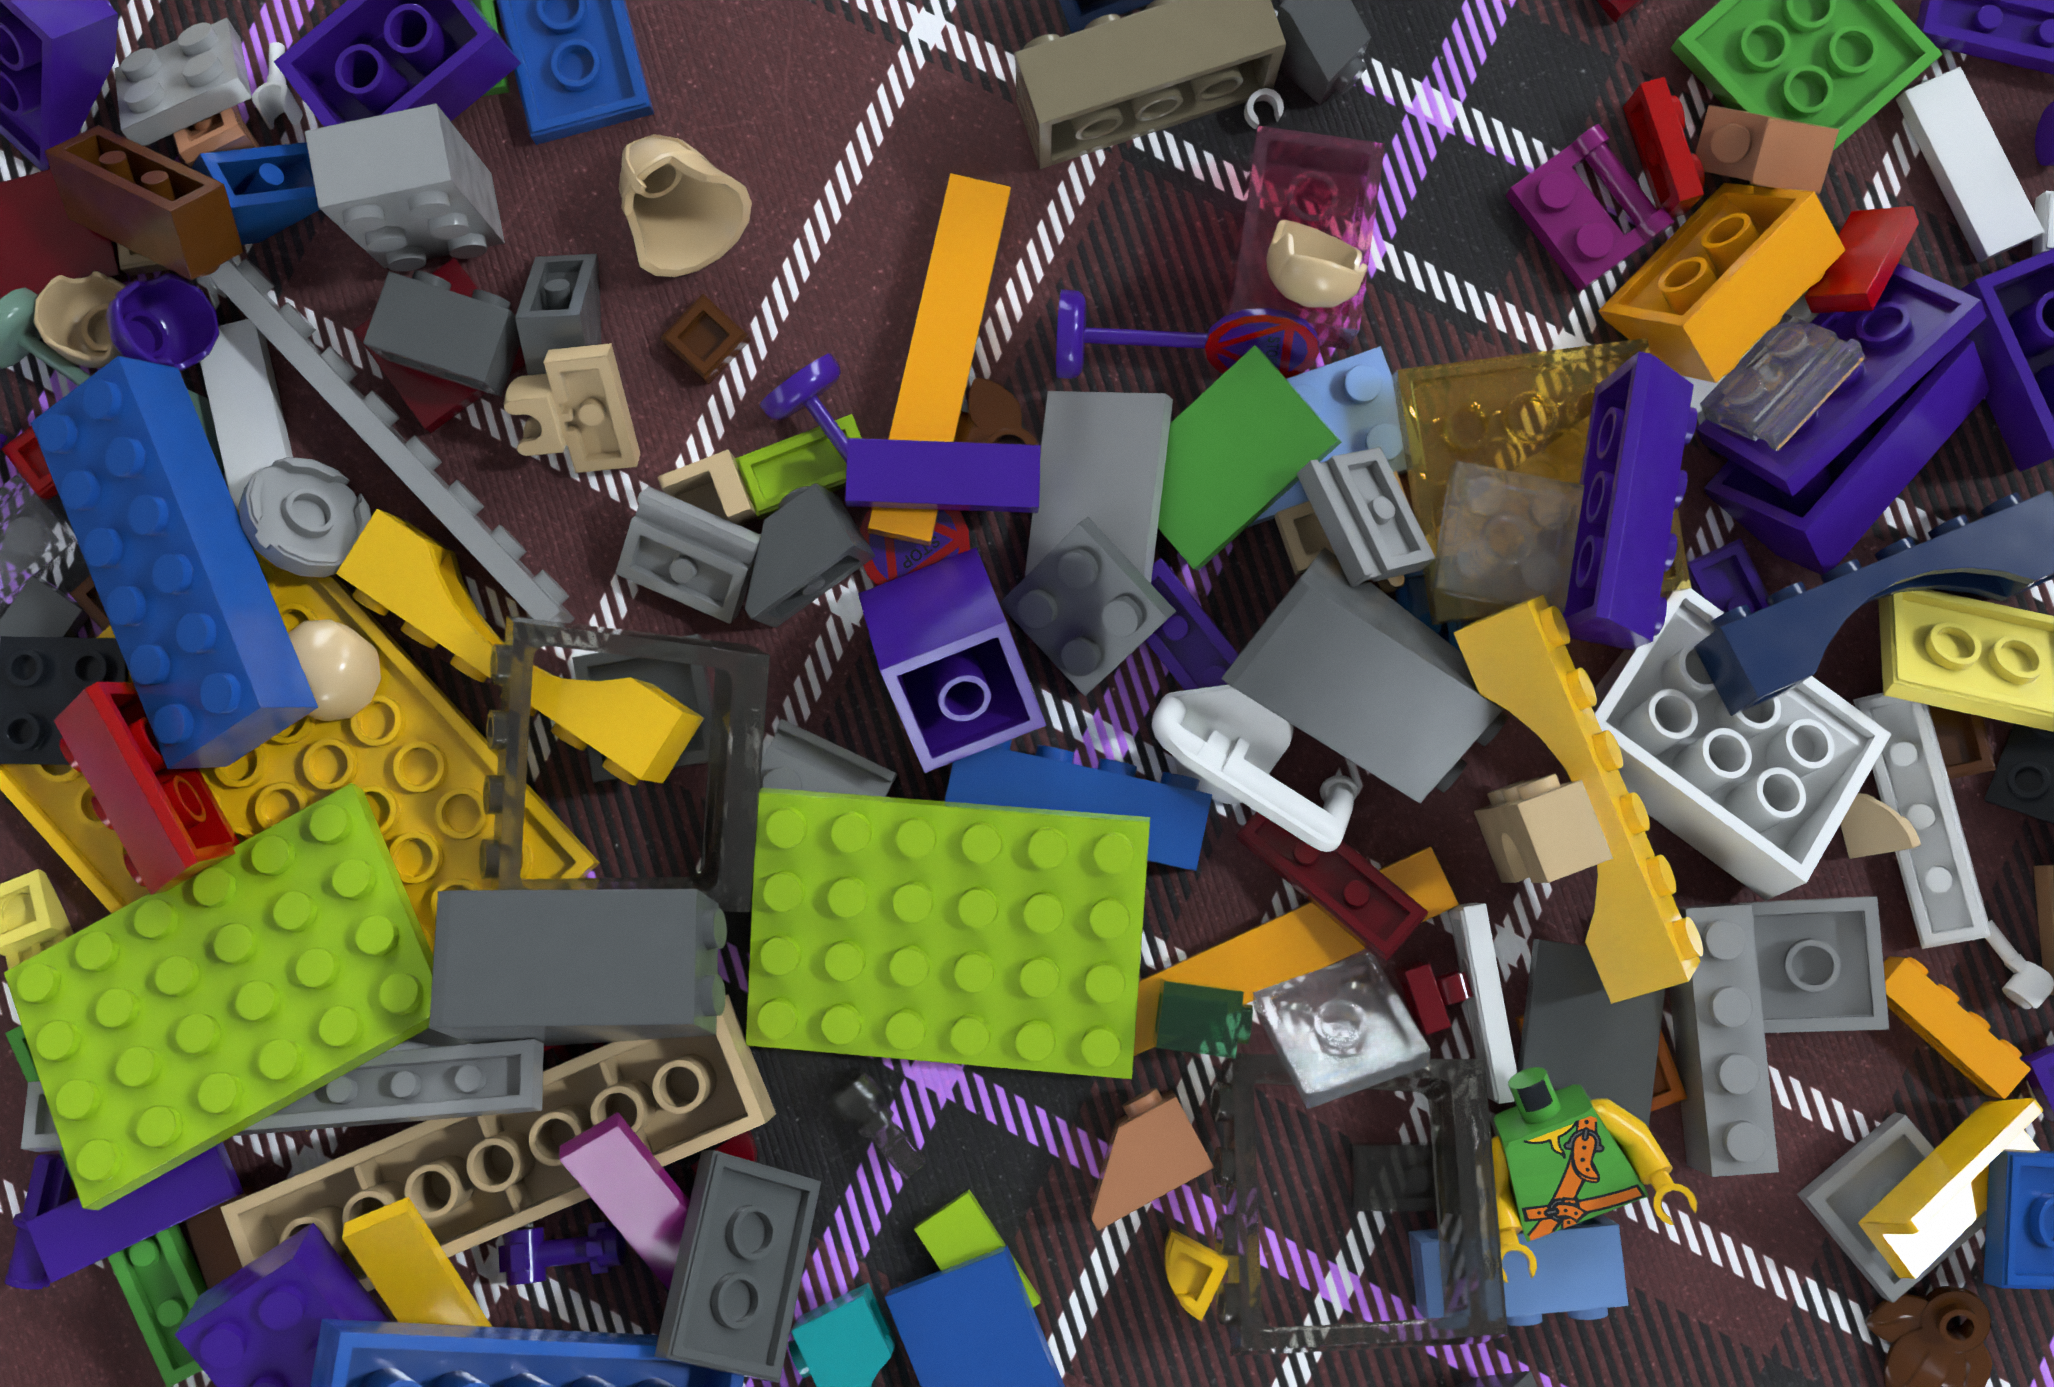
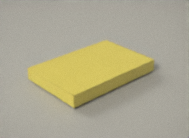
[1878,590,2054,732]

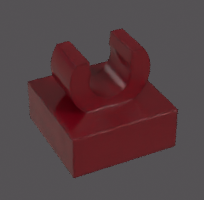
[1394,961,1474,1035]

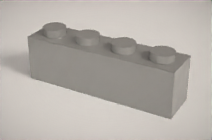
[1669,903,1779,1177]

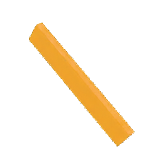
[868,173,1011,547]
[1134,847,1459,1056]

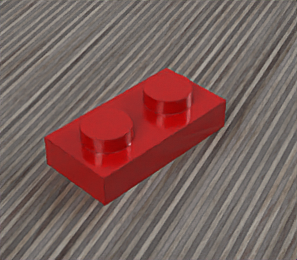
[1623,76,1705,218]

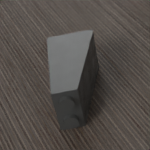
[1221,547,1509,803]
[429,889,727,1046]

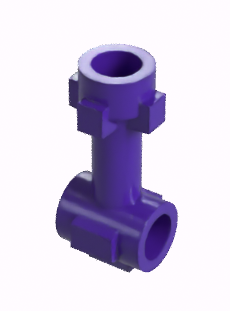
[498,1221,626,1286]

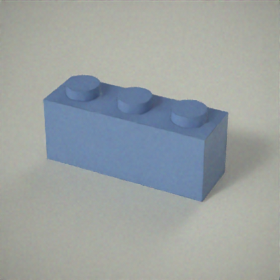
[1409,1214,1628,1332]

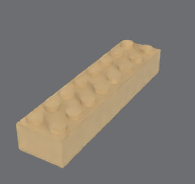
[220,995,776,1292]

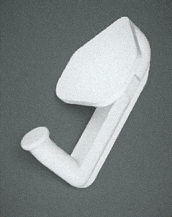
[1152,684,1358,852]

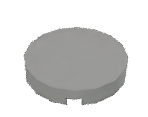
[238,457,371,578]

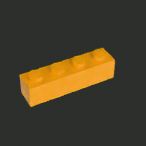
[1883,956,2031,1099]

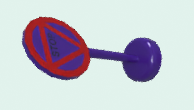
[1056,289,1319,379]
[759,353,970,585]

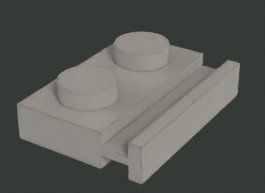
[1297,447,1436,587]
[615,486,761,624]
[741,719,897,809]

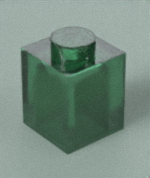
[1153,978,1253,1059]

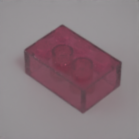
[1227,125,1385,350]

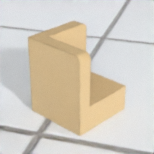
[658,449,759,526]

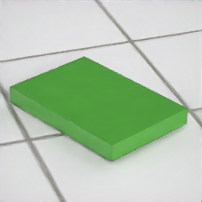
[1158,345,1342,571]

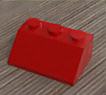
[54,682,240,895]

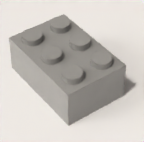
[305,103,505,271]

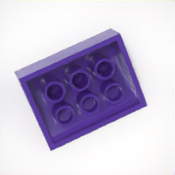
[0,0,118,171]

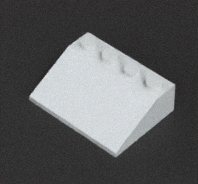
[1592,581,1891,900]

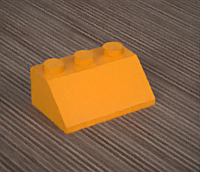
[1598,183,1845,383]

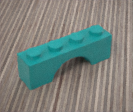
[788,1282,896,1387]

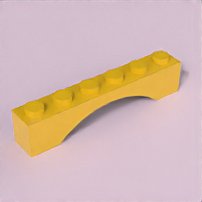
[336,509,704,786]
[1453,594,1703,1004]

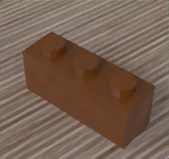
[44,125,244,280]

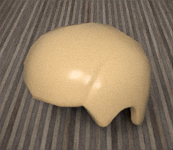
[1266,220,1368,308]
[33,271,127,368]
[288,619,381,721]

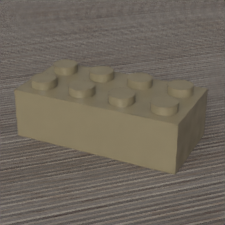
[1015,0,1286,169]

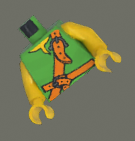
[1476,1067,1697,1283]

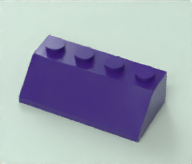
[1704,338,1990,575]
[1559,351,1697,650]

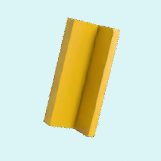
[1858,1098,2043,1279]

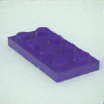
[1696,263,1987,497]

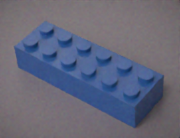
[31,356,318,769]
[310,1319,744,1387]

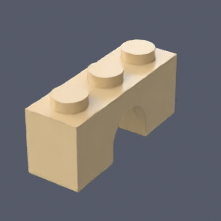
[1474,773,1613,883]

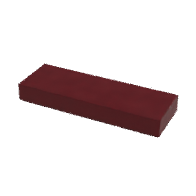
[1236,811,1429,964]

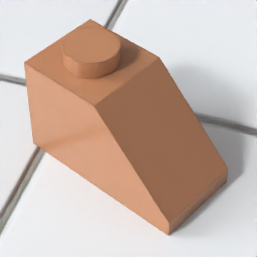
[1090,1087,1214,1231]

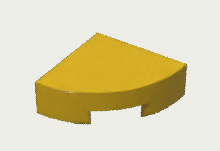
[1164,1228,1230,1321]

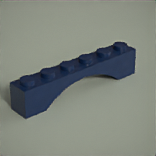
[1694,490,2054,716]

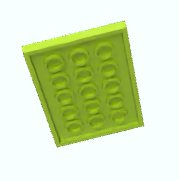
[4,783,434,1210]
[746,787,1151,1079]

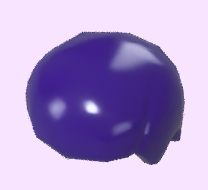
[106,273,220,372]

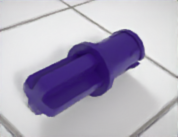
[4,1153,71,1289]

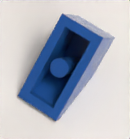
[191,142,320,245]

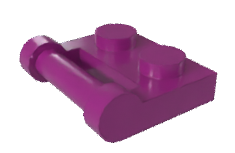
[1505,124,1675,293]

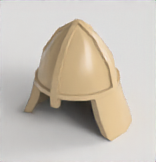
[619,134,752,277]

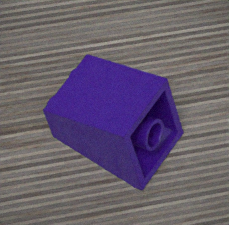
[858,547,1046,773]

